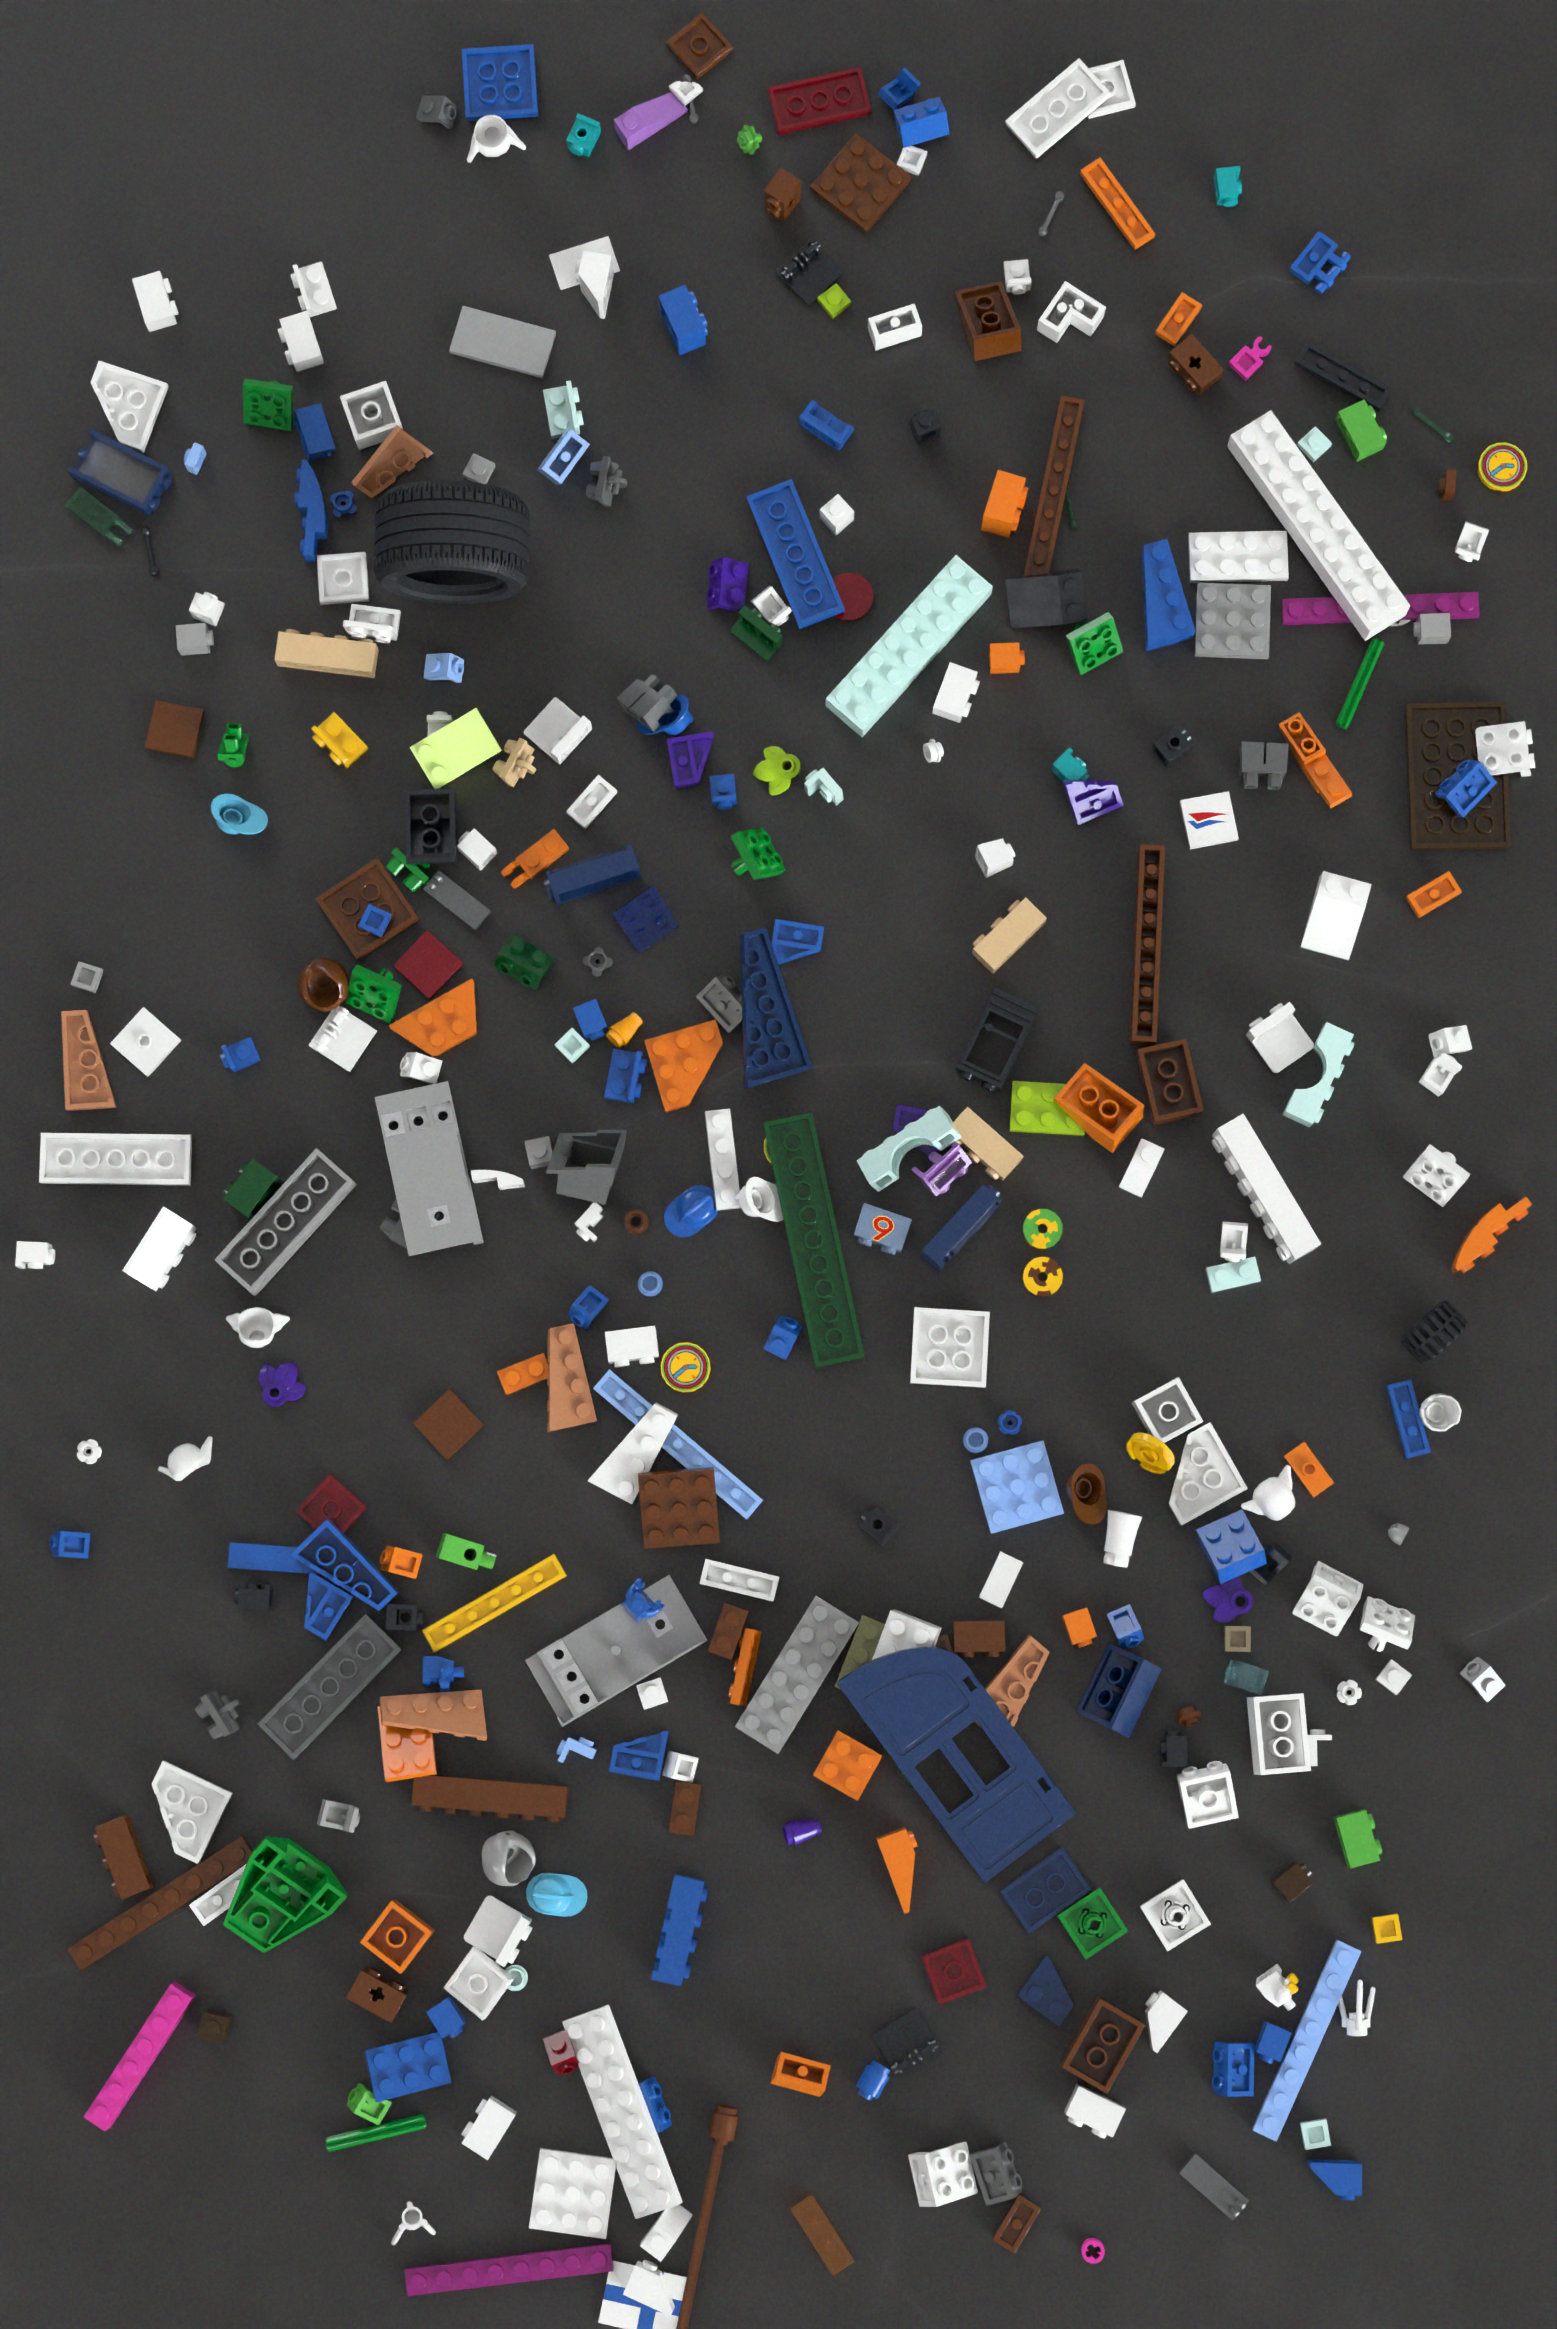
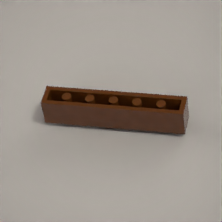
[411,1775,569,1822]

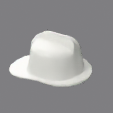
[735,1177,783,1222]

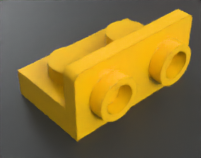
[311,712,368,768]

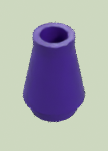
[782,1819,822,1846]

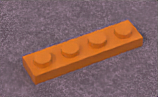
[1080,157,1155,250]

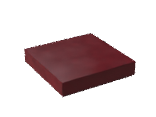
[393,930,464,1000]
[296,1473,368,1533]
[921,1937,987,2005]

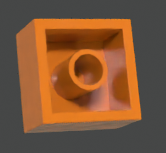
[981,470,1029,538]
[813,1730,882,1801]
[360,1899,435,1974]

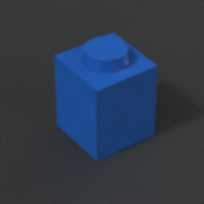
[573,999,608,1040]
[426,1996,466,2039]
[1254,2020,1292,2064]

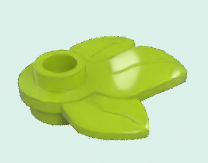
[753,746,801,796]

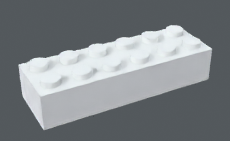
[1211,1114,1321,1264]

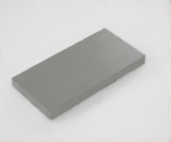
[449,306,556,379]

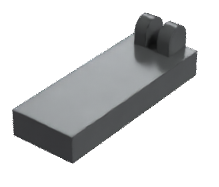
[423,870,491,931]
[1178,2152,1249,2221]

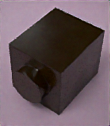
[1270,1861,1313,1903]
[197,2009,233,2044]

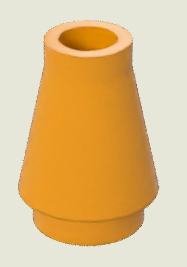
[606,1012,643,1048]

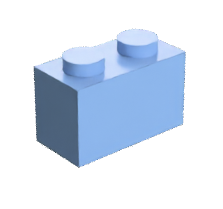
[537,429,590,485]

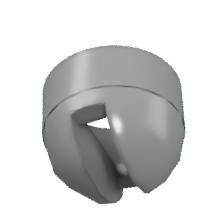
[1388,1523,1409,1545]

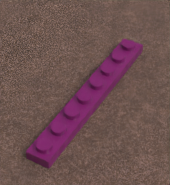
[1281,592,1480,625]
[404,2243,614,2296]

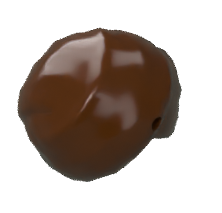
[297,958,349,1012]

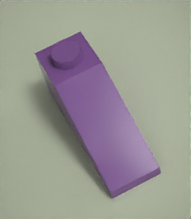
[614,92,688,150]

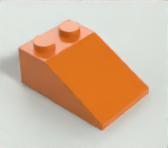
[1054,1063,1145,1153]
[876,1827,918,1914]

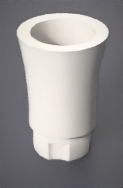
[1103,1510,1142,1567]

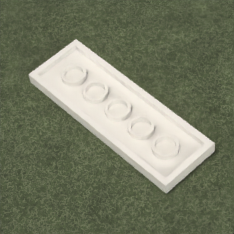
[39,1133,192,1185]

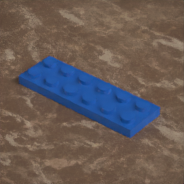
[746,479,845,629]

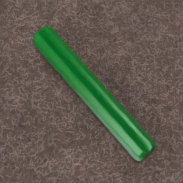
[1336,638,1384,729]
[325,2114,427,2152]

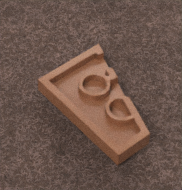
[351,425,434,498]

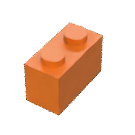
[770,2052,831,2097]

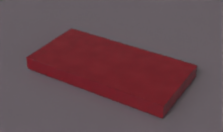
[767,67,872,135]

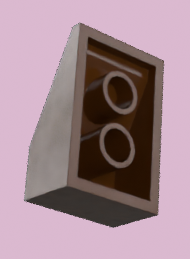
[955,281,1021,361]

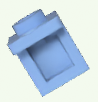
[423,653,464,683]
[556,1737,597,1763]

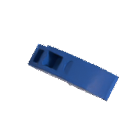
[294,460,328,563]

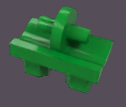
[218,723,249,768]
[386,848,430,892]

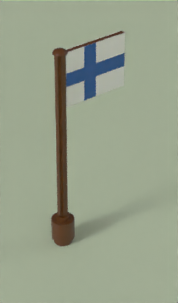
[598,2104,739,2329]

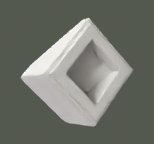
[663,1751,699,1783]

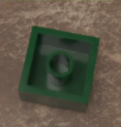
[223,1158,283,1220]

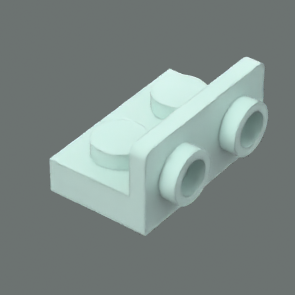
[543,380,584,439]
[804,768,844,805]

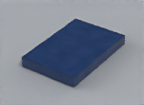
[999,1847,1092,1934]

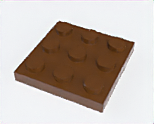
[810,133,912,233]
[315,858,419,961]
[638,1467,720,1549]

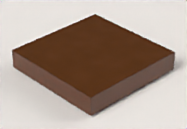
[666,13,734,80]
[145,700,204,759]
[413,1389,484,1460]

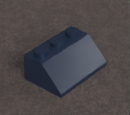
[1076,1644,1162,1738]

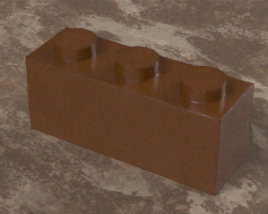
[93,1815,154,1900]

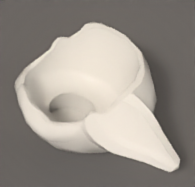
[467,115,526,163]
[226,1307,290,1348]
[158,1436,213,1481]
[1241,1465,1295,1521]

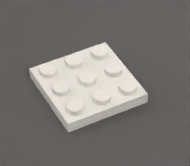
[910,1307,990,1388]
[529,2148,616,2239]

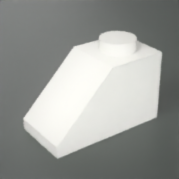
[975,838,1015,878]
[1119,1139,1164,1197]
[1145,1990,1188,2053]
[640,2204,693,2262]
[623,2260,675,2316]

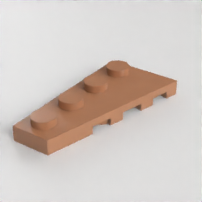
[61,1010,117,1111]
[547,1323,597,1432]
[974,1635,1050,1727]
[379,1690,487,1741]

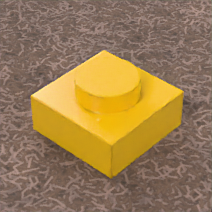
[1371,1913,1402,1944]

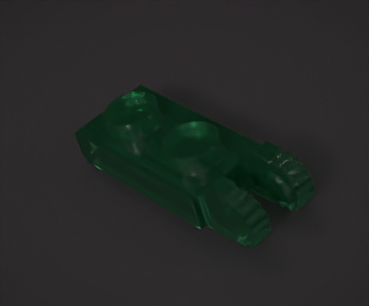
[65,487,132,547]

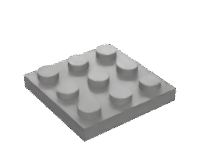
[1194,582,1271,659]

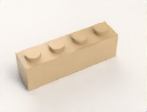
[274,629,379,678]

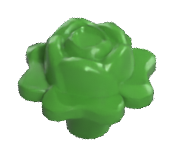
[737,125,762,155]

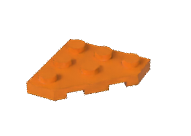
[644,1019,723,1113]

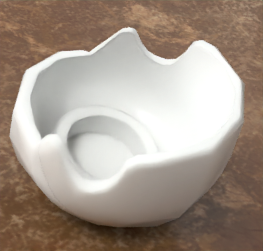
[1419,1393,1462,1432]

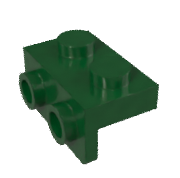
[730,605,783,661]
[494,934,555,990]

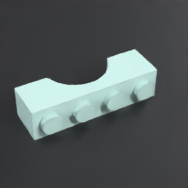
[1282,1022,1355,1127]
[857,1106,961,1192]

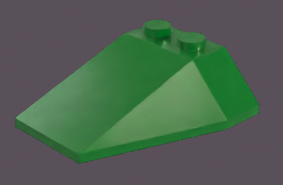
[223,1836,348,1953]

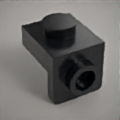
[1249,1540,1292,1586]

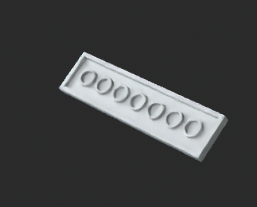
[562,2004,683,2219]

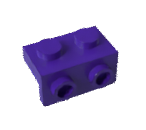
[706,557,749,612]

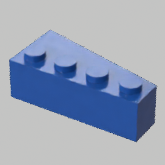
[1141,539,1195,652]
[290,1517,398,1611]
[651,1873,709,1986]

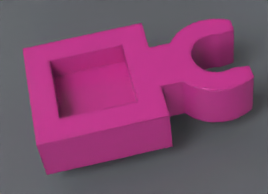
[1228,336,1272,381]

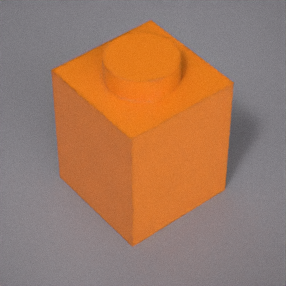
[989,643,1025,674]
[1061,1607,1097,1648]

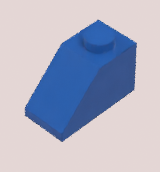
[1307,2159,1362,2200]

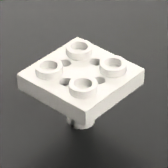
[1403,1144,1470,1207]
[1360,1596,1415,1652]
[1140,1879,1211,1951]

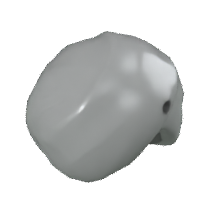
[482,1830,536,1886]

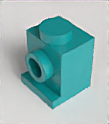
[566,113,601,157]
[1213,166,1242,207]
[1051,747,1090,781]

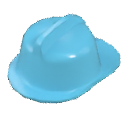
[211,793,268,834]
[526,1873,588,1917]

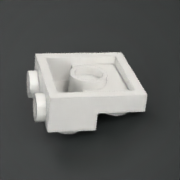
[1176,1761,1239,1829]

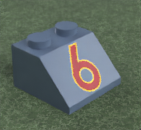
[853,1203,912,1255]

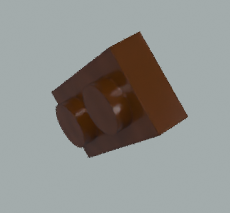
[668,1781,701,1836]
[992,2194,1041,2254]

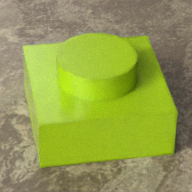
[817,283,851,319]

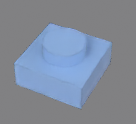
[183,442,207,475]

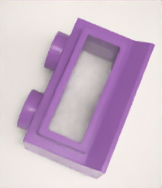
[911,1142,973,1196]

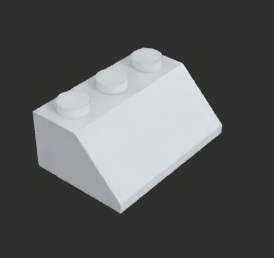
[122,1207,196,1291]
[1246,1693,1311,1775]

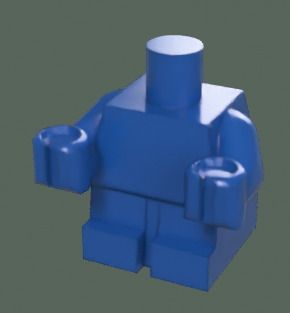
[621,1578,665,1623]
[423,1656,464,1692]

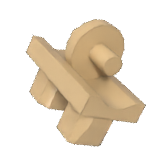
[492,738,536,788]

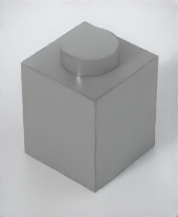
[1413,613,1451,645]
[176,623,214,656]
[524,1136,553,1169]

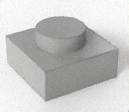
[462,453,496,484]
[70,961,104,993]

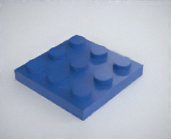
[462,44,538,121]

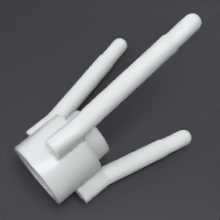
[1338,1979,1375,2036]
[391,2201,436,2245]

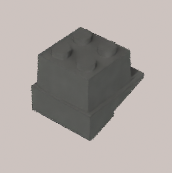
[546,1130,627,1205]

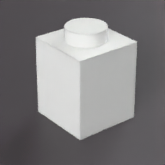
[819,494,854,536]
[457,829,498,871]

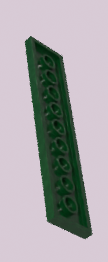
[763,1112,865,1368]

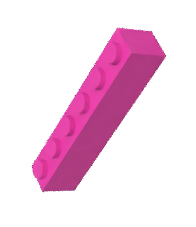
[84,1981,197,2131]

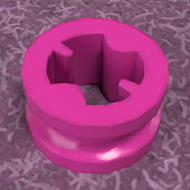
[1081,2238,1105,2264]

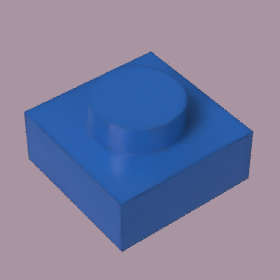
[358,904,392,938]

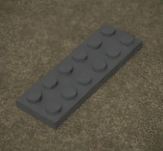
[258,1614,403,1760]

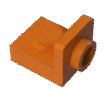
[380,1545,423,1579]

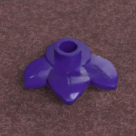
[258,1362,307,1407]
[1202,1577,1253,1623]

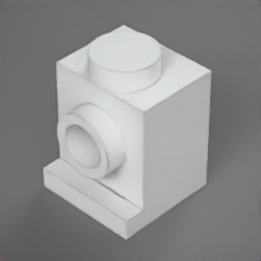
[189,592,225,626]
[15,1241,55,1269]

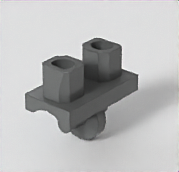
[585,456,628,507]
[195,1689,241,1739]

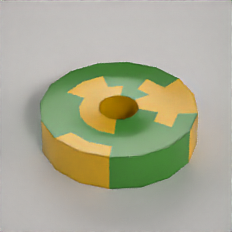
[1023,1209,1063,1249]

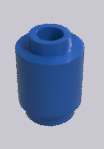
[855,2060,891,2101]

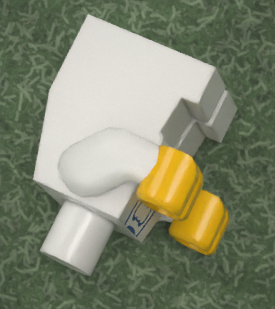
[1256,1964,1299,2011]

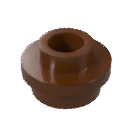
[623,1209,649,1234]
[1177,1706,1202,1727]

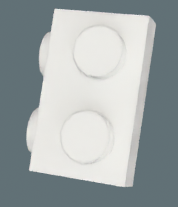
[343,604,401,643]
[1475,721,1535,777]
[1246,1002,1314,1073]
[464,1895,533,1967]

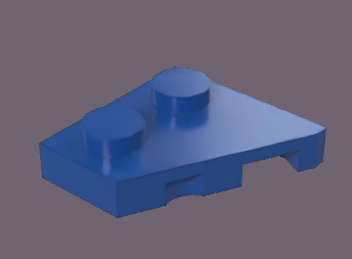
[771,919,824,965]
[304,1571,353,1640]
[609,1731,668,1781]

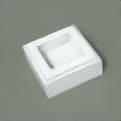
[897,146,927,176]

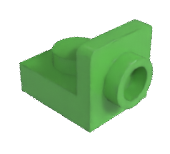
[347,2083,392,2125]

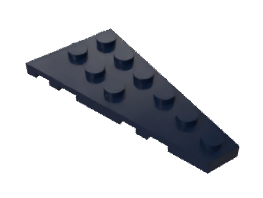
[740,927,812,1089]

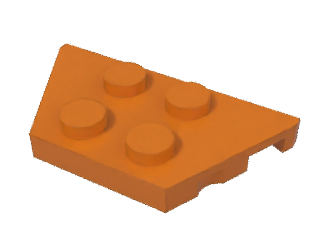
[389,979,477,1058]

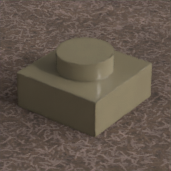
[1224,1626,1251,1652]

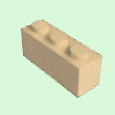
[972,897,1047,974]
[953,1106,1024,1182]

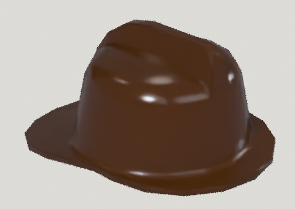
[1065,1463,1107,1525]

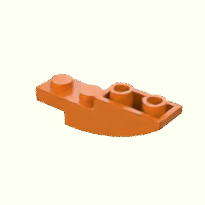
[1278,712,1352,809]
[1451,1197,1532,1274]

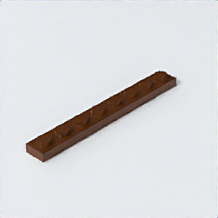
[1024,395,1085,576]
[67,1836,253,1971]

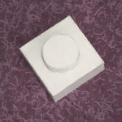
[1375,1659,1412,1695]
[636,1677,668,1710]

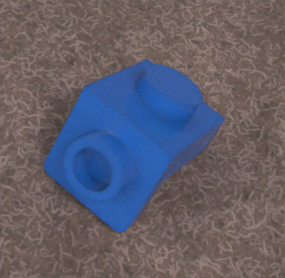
[878,68,920,110]
[763,1316,802,1360]

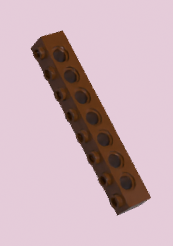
[1129,844,1165,1046]

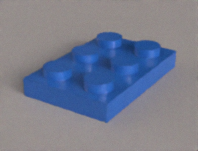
[364,2031,451,2102]

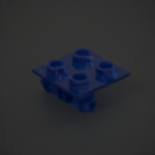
[612,885,679,953]

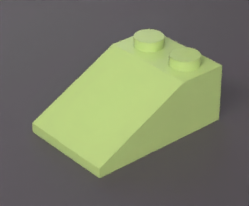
[410,708,502,789]

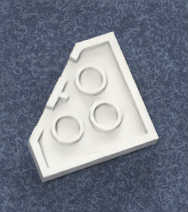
[90,361,169,453]
[1168,1422,1248,1525]
[152,1761,233,1864]

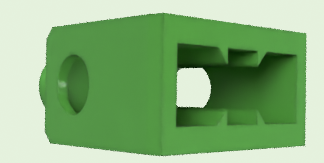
[435,1533,496,1570]

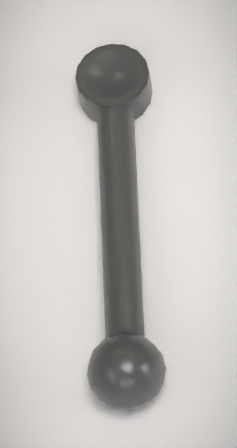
[682,74,699,124]
[1038,191,1064,236]

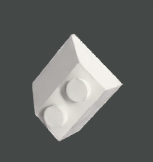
[575,250,614,319]

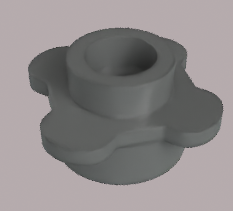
[583,947,613,977]

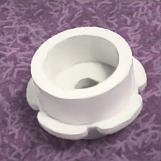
[923,739,944,763]
[77,1439,102,1464]
[1337,1680,1362,1705]

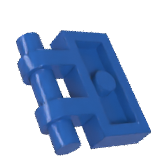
[1289,231,1351,295]

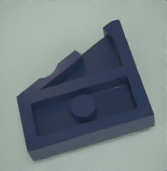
[1017,1955,1074,2027]

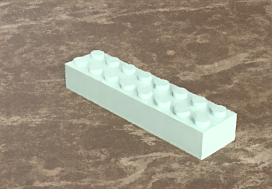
[825,555,993,737]

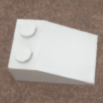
[1300,871,1372,960]

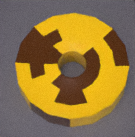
[1022,1257,1063,1297]

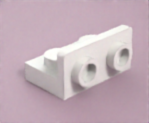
[290,261,337,317]

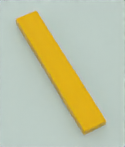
[422,1554,567,1653]

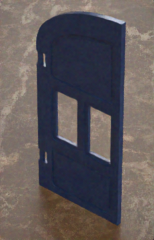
[836,1647,1076,1883]

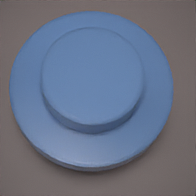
[638,1271,663,1297]
[963,1428,988,1453]

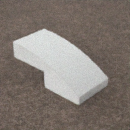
[471,1170,525,1190]

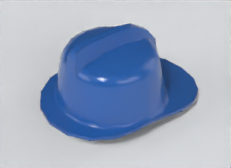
[637,694,693,735]
[664,1185,718,1238]

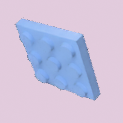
[970,1440,1064,1534]

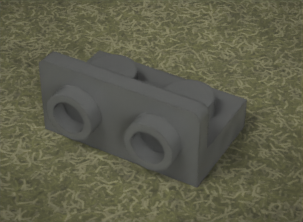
[696,974,742,1033]
[969,2142,1022,2206]

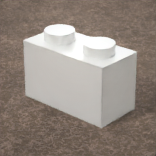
[132,271,179,332]
[868,304,922,351]
[278,311,324,372]
[932,662,980,723]
[605,1326,659,1367]
[1064,2083,1126,2139]
[461,2095,517,2160]

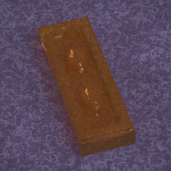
[790,2194,855,2276]

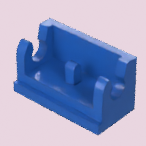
[799,400,854,451]
[294,403,335,463]

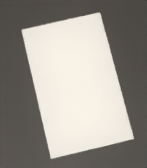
[549,236,620,290]

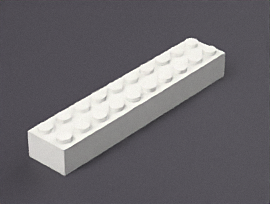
[1227,410,1410,641]

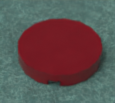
[833,573,873,622]

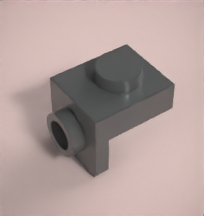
[416,96,458,129]

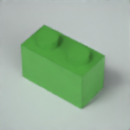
[1335,399,1387,462]
[1333,1809,1382,1868]

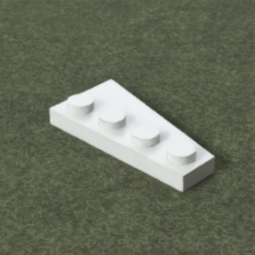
[588,1403,678,1504]

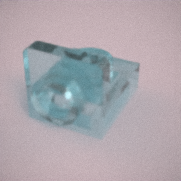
[1224,1660,1269,1696]

